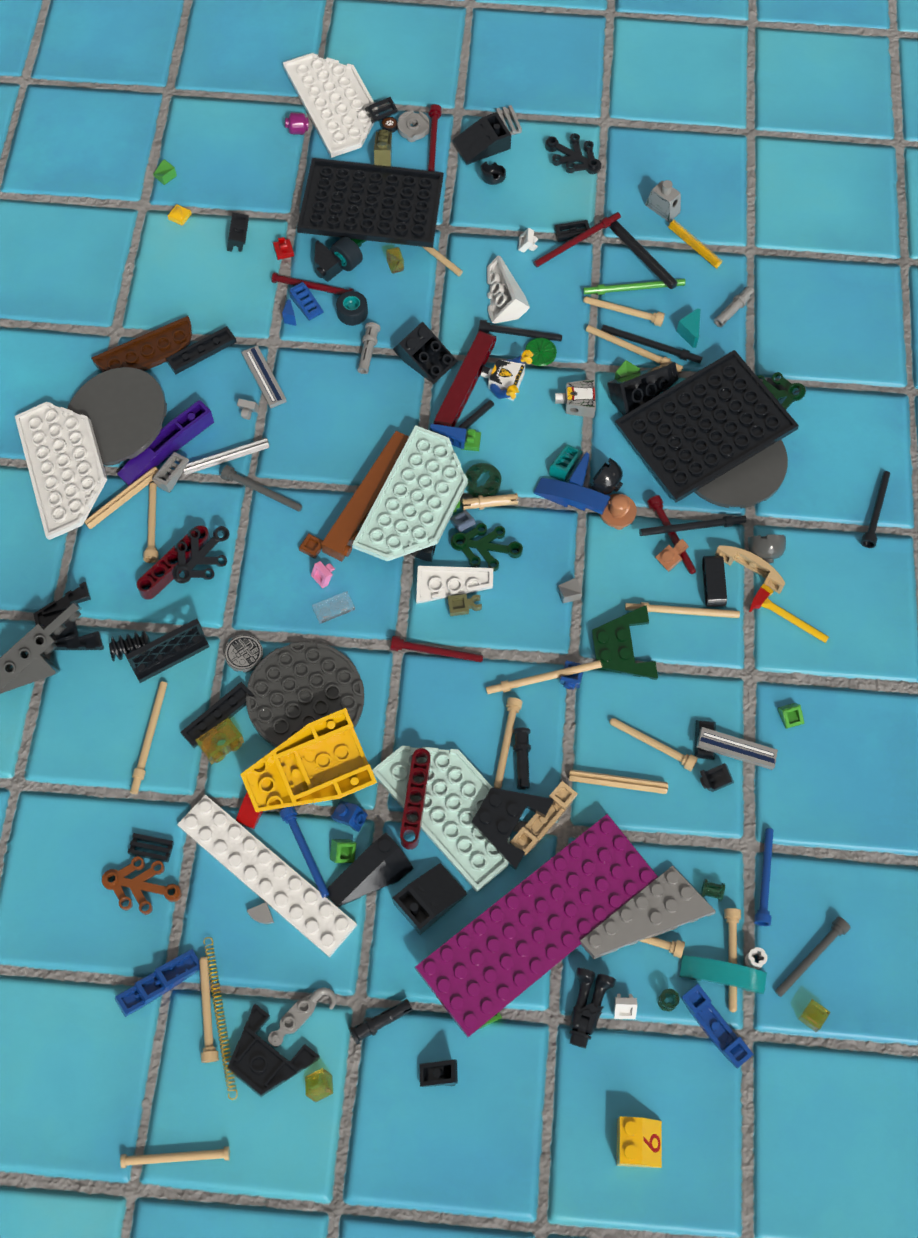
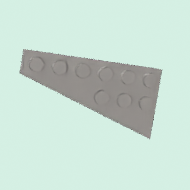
[580,865,716,959]

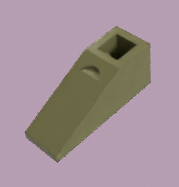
[374,129,392,167]

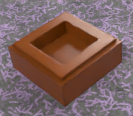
[299,533,323,559]

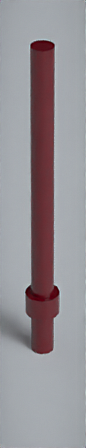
[533,212,621,268]

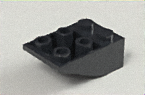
[452,112,511,165]
[393,322,458,384]
[392,863,468,935]

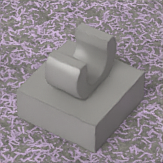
[237,399,260,420]

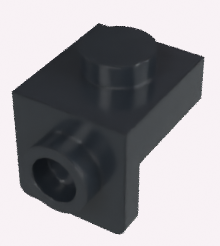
[700,763,734,792]

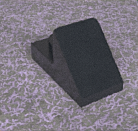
[420,1059,458,1087]

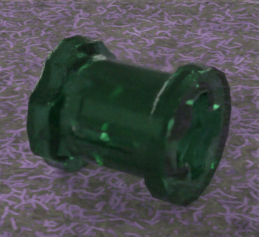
[701,879,725,902]
[658,989,680,1012]

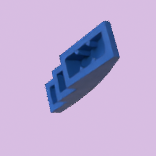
[534,478,610,515]
[115,949,200,1017]

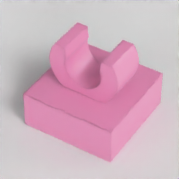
[311,561,335,588]

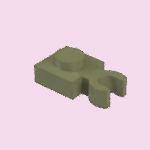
[448,594,482,616]

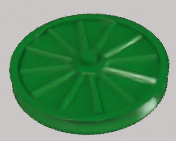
[525,338,557,366]

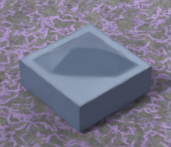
[450,510,476,532]

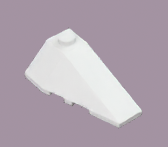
[487,255,530,324]

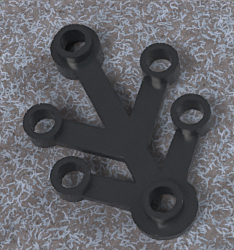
[545,133,602,174]
[172,526,230,584]

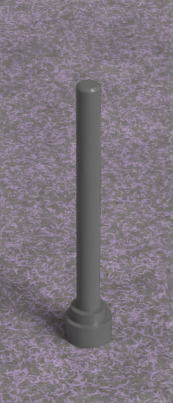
[221,465,302,512]
[775,917,851,997]

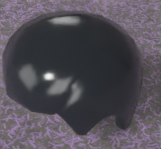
[481,162,506,185]

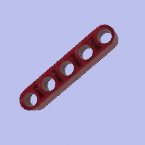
[137,525,210,600]
[400,748,431,850]

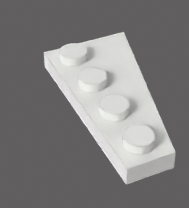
[416,566,493,604]

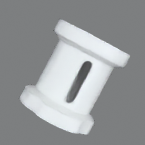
[745,947,767,970]

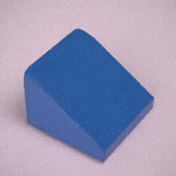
[282,299,296,326]

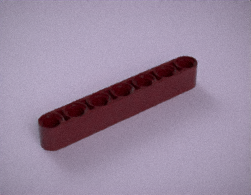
[433,331,497,427]

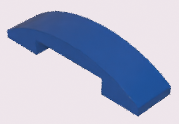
[681,984,754,1068]

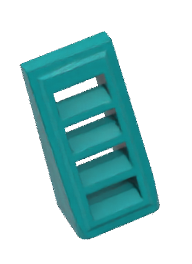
[549,444,583,482]

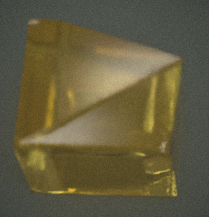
[386,247,404,273]
[798,999,830,1032]
[305,1068,333,1102]

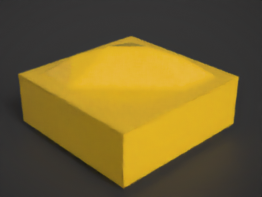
[168,204,191,226]

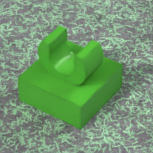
[461,429,481,451]

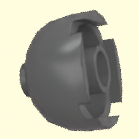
[748,534,786,564]

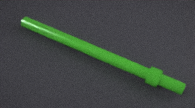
[583,279,686,295]

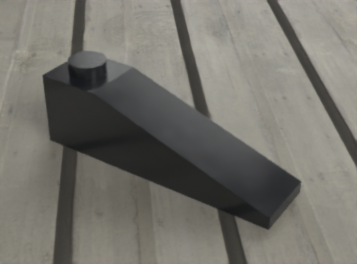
[607,362,678,416]
[327,833,414,907]

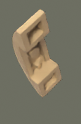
[715,545,785,594]
[510,781,578,856]

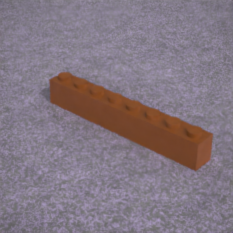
[321,431,409,562]

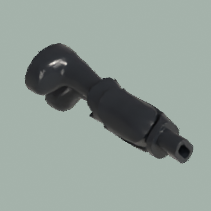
[569,968,616,1049]

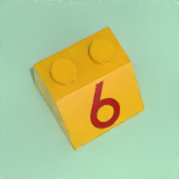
[617,1116,662,1168]

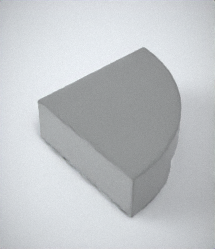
[247,902,274,924]

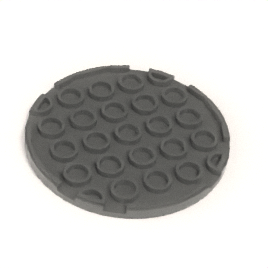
[67,367,167,466]
[694,440,788,508]
[246,641,364,747]

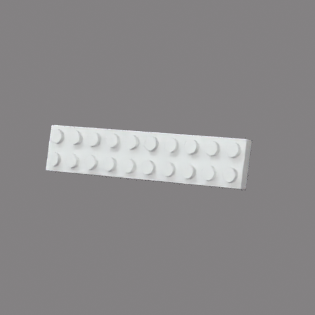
[177,795,357,958]

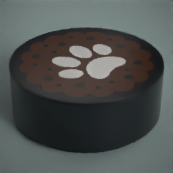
[381,117,398,133]

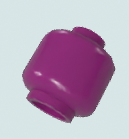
[285,112,309,135]

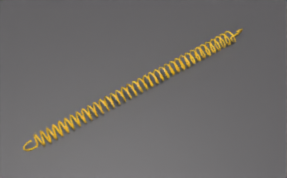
[204,937,238,1100]

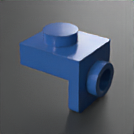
[560,660,584,690]
[331,800,368,832]

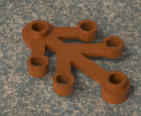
[102,856,182,915]

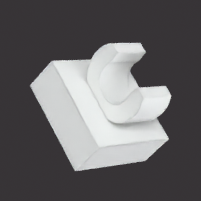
[518,228,538,253]
[614,994,637,1019]

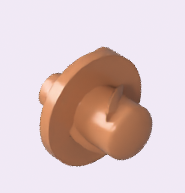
[599,494,637,530]

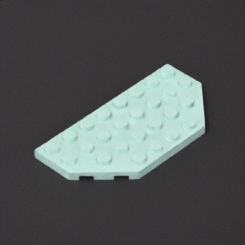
[352,425,468,561]
[372,746,510,892]

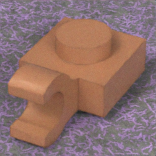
[655,539,689,572]

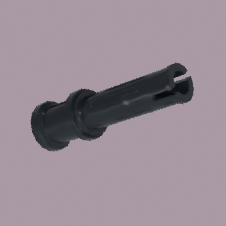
[513,728,531,790]
[348,999,413,1045]

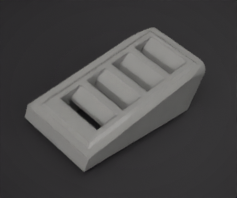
[152,452,189,493]

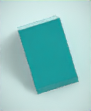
[676,309,701,348]

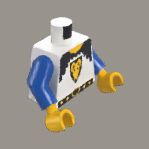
[481,350,533,401]

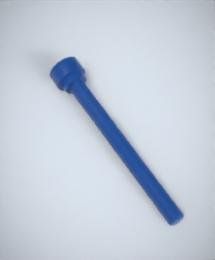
[279,806,329,898]
[754,828,774,926]

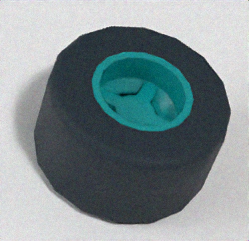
[330,237,363,271]
[336,291,368,326]

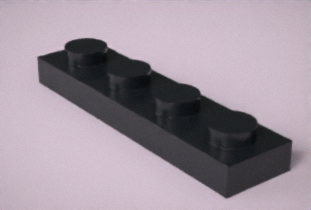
[166,326,237,375]
[180,682,254,748]

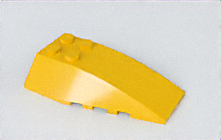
[240,708,377,812]

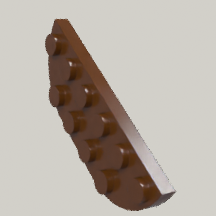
[91,316,192,372]

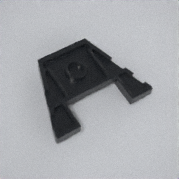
[33,582,104,650]
[471,787,554,870]
[227,1004,320,1097]

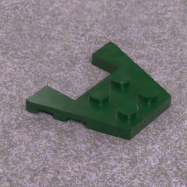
[592,605,658,680]

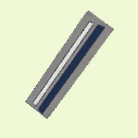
[242,345,287,409]
[696,727,778,770]

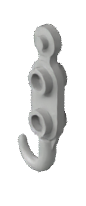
[268,987,337,1047]

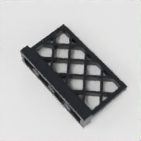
[125,619,209,683]

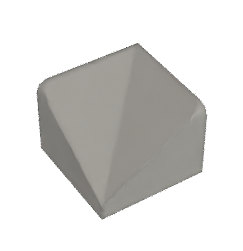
[558,578,582,603]

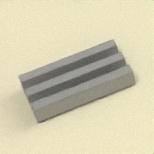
[496,105,522,135]

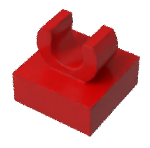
[273,237,294,260]

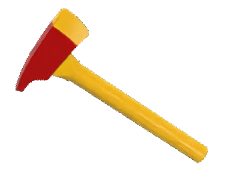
[749,584,829,643]

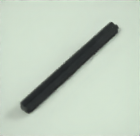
[610,220,678,289]

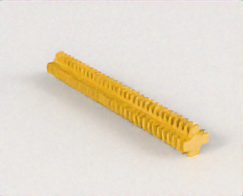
[668,219,723,269]

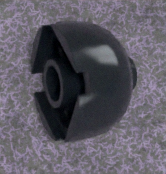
[588,458,623,495]

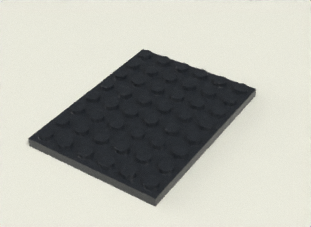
[297,158,444,248]
[615,350,799,503]

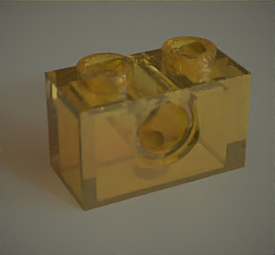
[195,717,244,765]

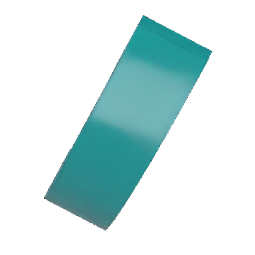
[679,955,767,994]

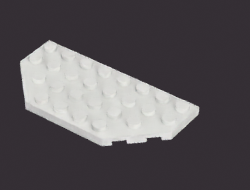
[283,53,379,158]
[15,402,107,540]

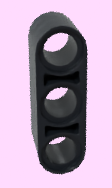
[702,556,727,607]

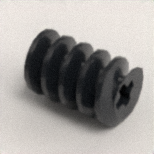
[109,630,150,662]

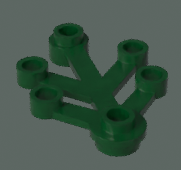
[757,372,806,410]
[451,523,523,572]

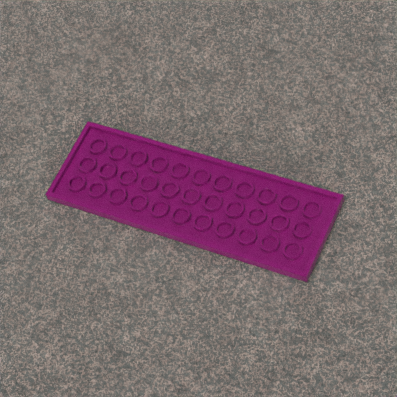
[414,814,658,1038]

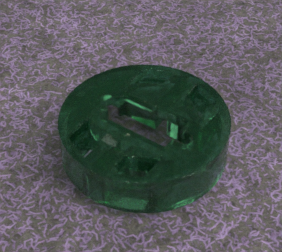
[465,463,501,498]

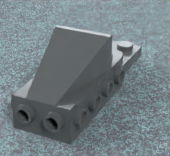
[0,603,82,694]

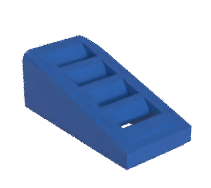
[289,282,324,321]
[430,424,467,449]
[569,452,589,487]

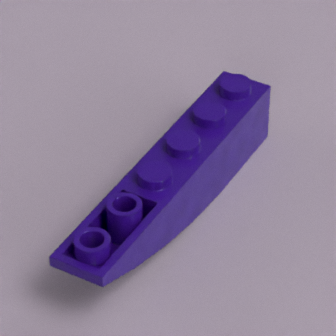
[117,400,214,486]

